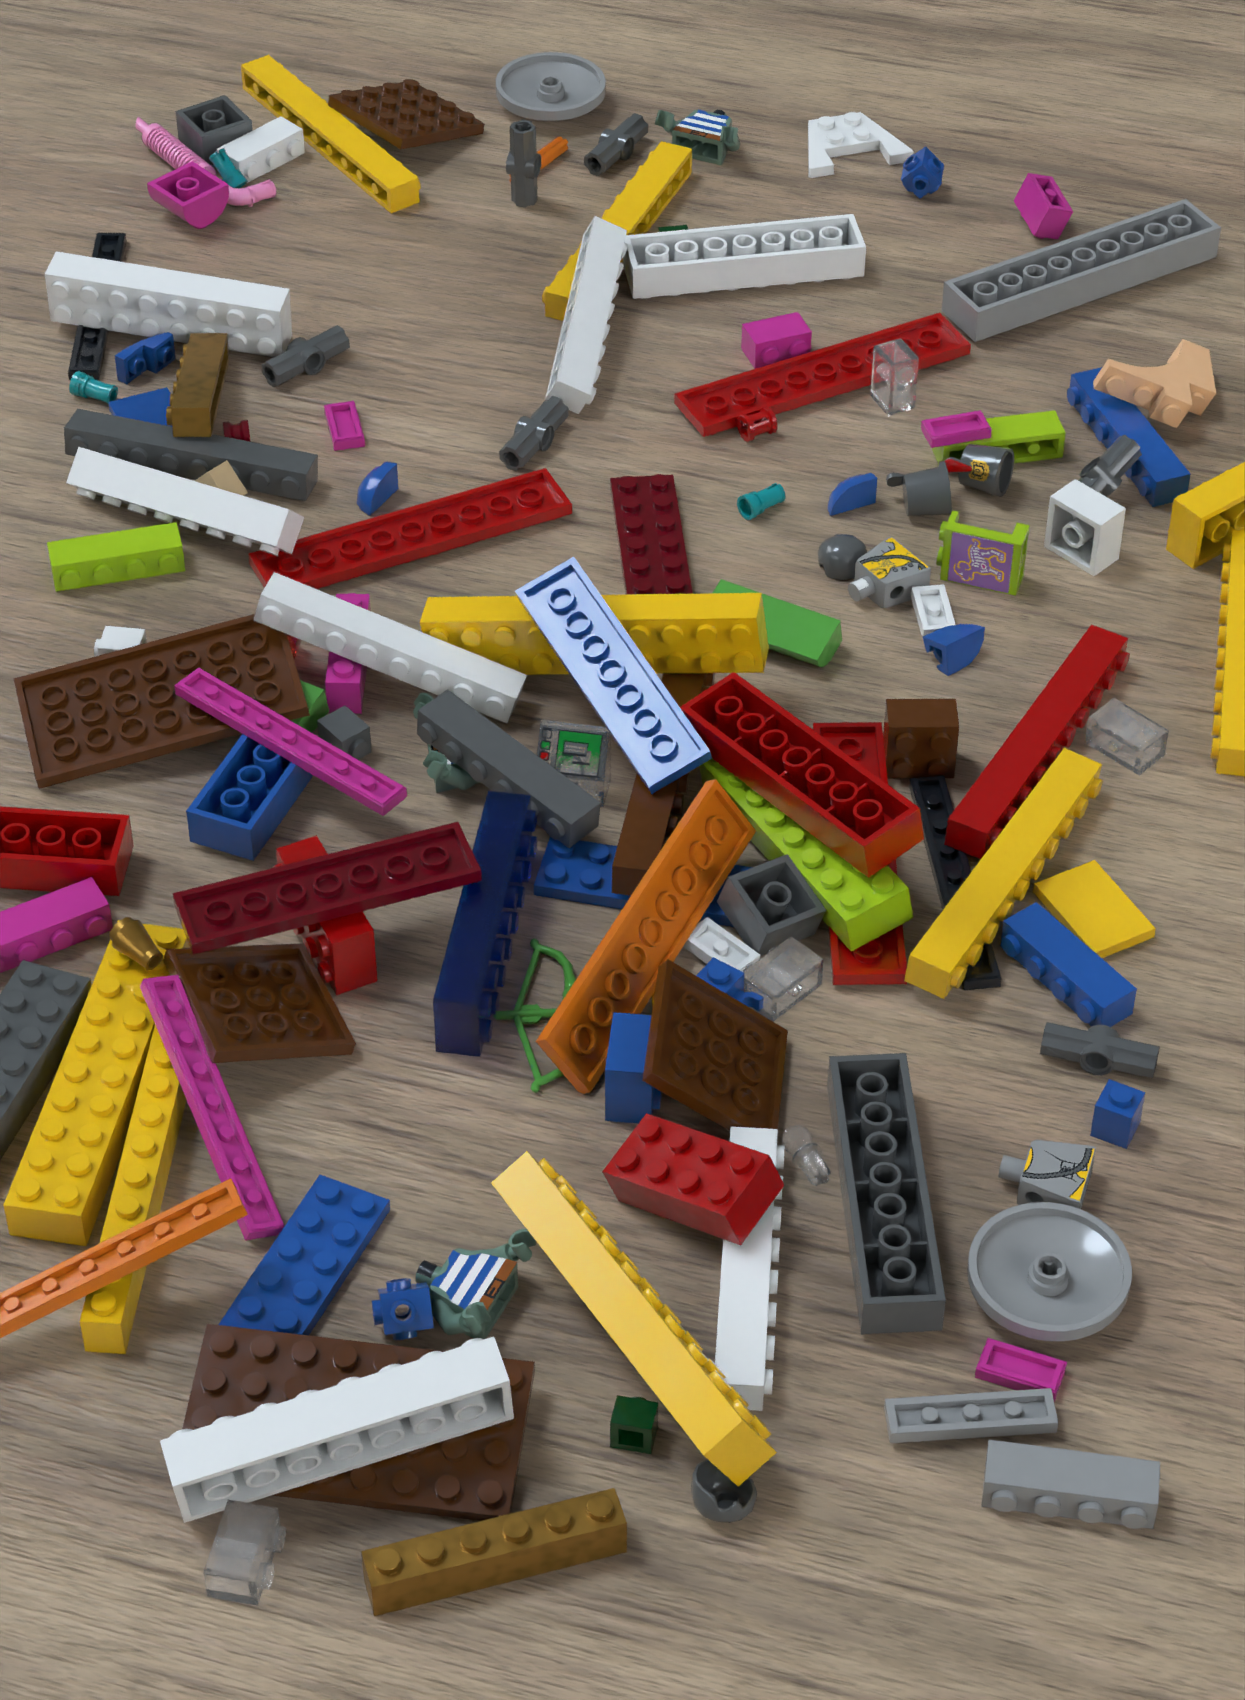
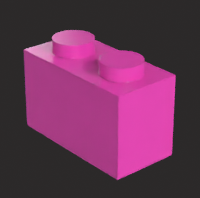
[1014,173,1073,239]
[741,312,812,369]

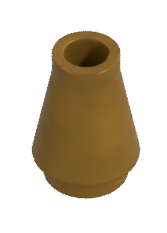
[109,917,163,970]

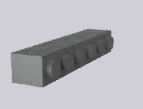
[417,689,601,848]

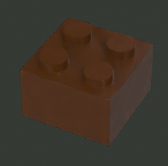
[883,699,959,779]

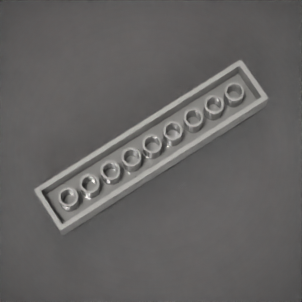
[942,199,1221,342]

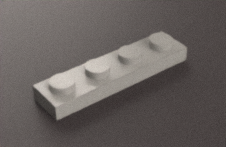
[884,1388,1058,1443]

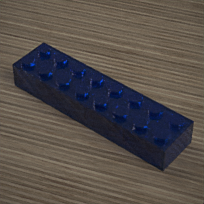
[433,791,538,1057]

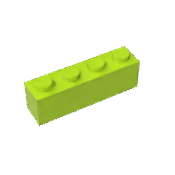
[932,410,1066,465]
[47,522,186,592]

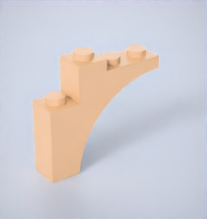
[1093,339,1216,428]

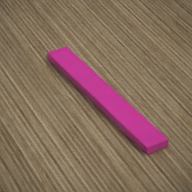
[175,668,407,816]
[140,975,285,1241]

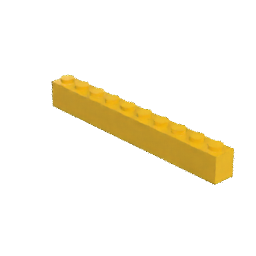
[241,55,421,213]
[542,141,692,321]
[1210,529,1245,777]
[904,748,1103,999]
[79,1025,187,1354]

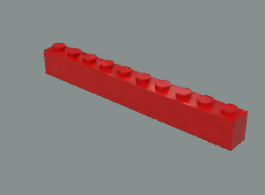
[944,624,1130,859]

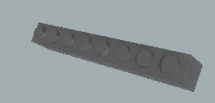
[64,409,318,501]

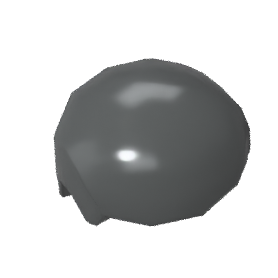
[818,534,867,580]
[691,1459,757,1523]

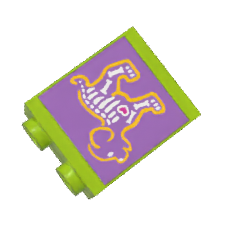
[936,510,1030,596]

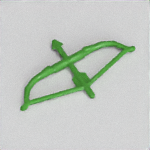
[493,938,576,1093]

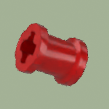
[737,406,778,442]

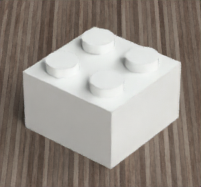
[1044,479,1126,576]

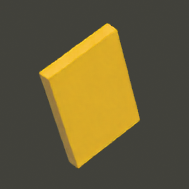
[1033,860,1156,958]

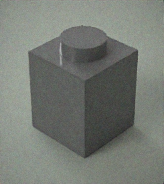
[317,706,372,760]

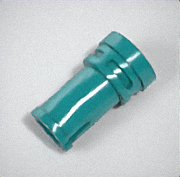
[209,148,248,189]
[69,371,118,404]
[737,483,786,520]

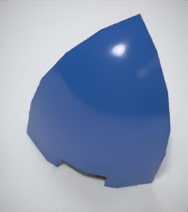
[357,462,399,516]
[827,473,877,516]
[923,624,985,676]

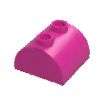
[147,161,229,229]

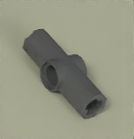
[584,113,648,176]
[506,119,542,208]
[262,325,350,387]
[499,396,569,471]
[1078,435,1142,497]
[1040,1022,1160,1078]

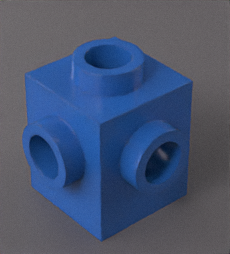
[901,146,944,199]
[372,1278,434,1340]

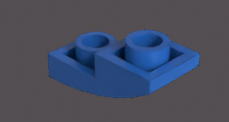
[115,332,176,384]

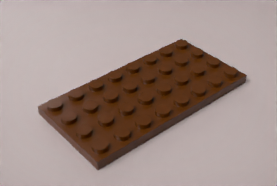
[14,614,310,789]
[182,1324,535,1521]

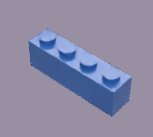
[1000,902,1137,1027]

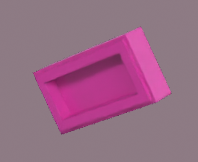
[324,401,365,451]
[921,410,992,448]
[975,1338,1067,1402]

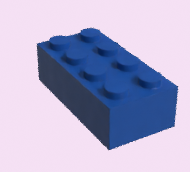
[186,734,313,861]

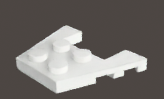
[808,112,914,178]

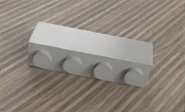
[981,1440,1160,1529]

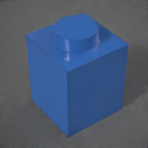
[1090,1079,1146,1149]

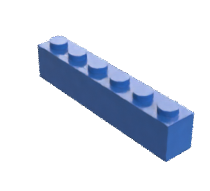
[1067,367,1191,507]

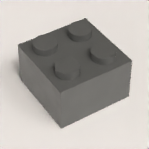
[175,95,253,165]
[717,854,827,956]

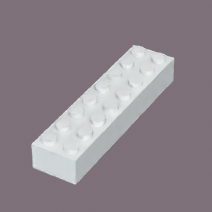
[623,214,866,299]
[45,251,292,357]
[160,1336,514,1523]

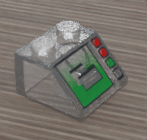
[537,720,611,807]

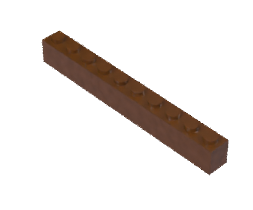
[612,673,715,895]

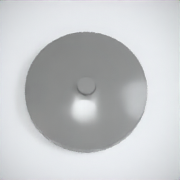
[496,52,606,121]
[967,1202,1132,1342]

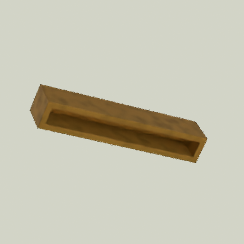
[166,333,229,437]
[361,1488,627,1616]

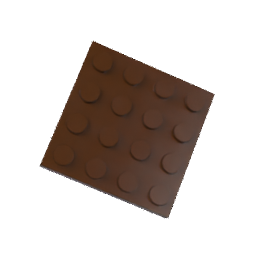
[328,79,485,150]
[163,943,356,1063]
[642,959,788,1134]

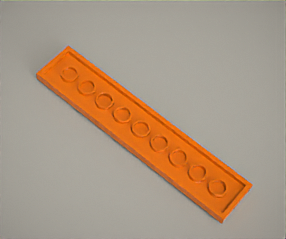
[535,779,756,1094]

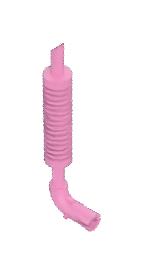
[136,117,276,207]

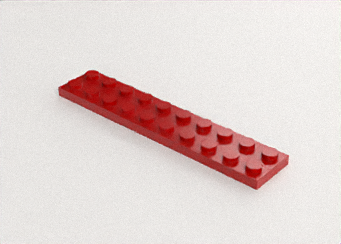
[674,312,971,437]
[248,468,572,589]
[813,722,907,985]

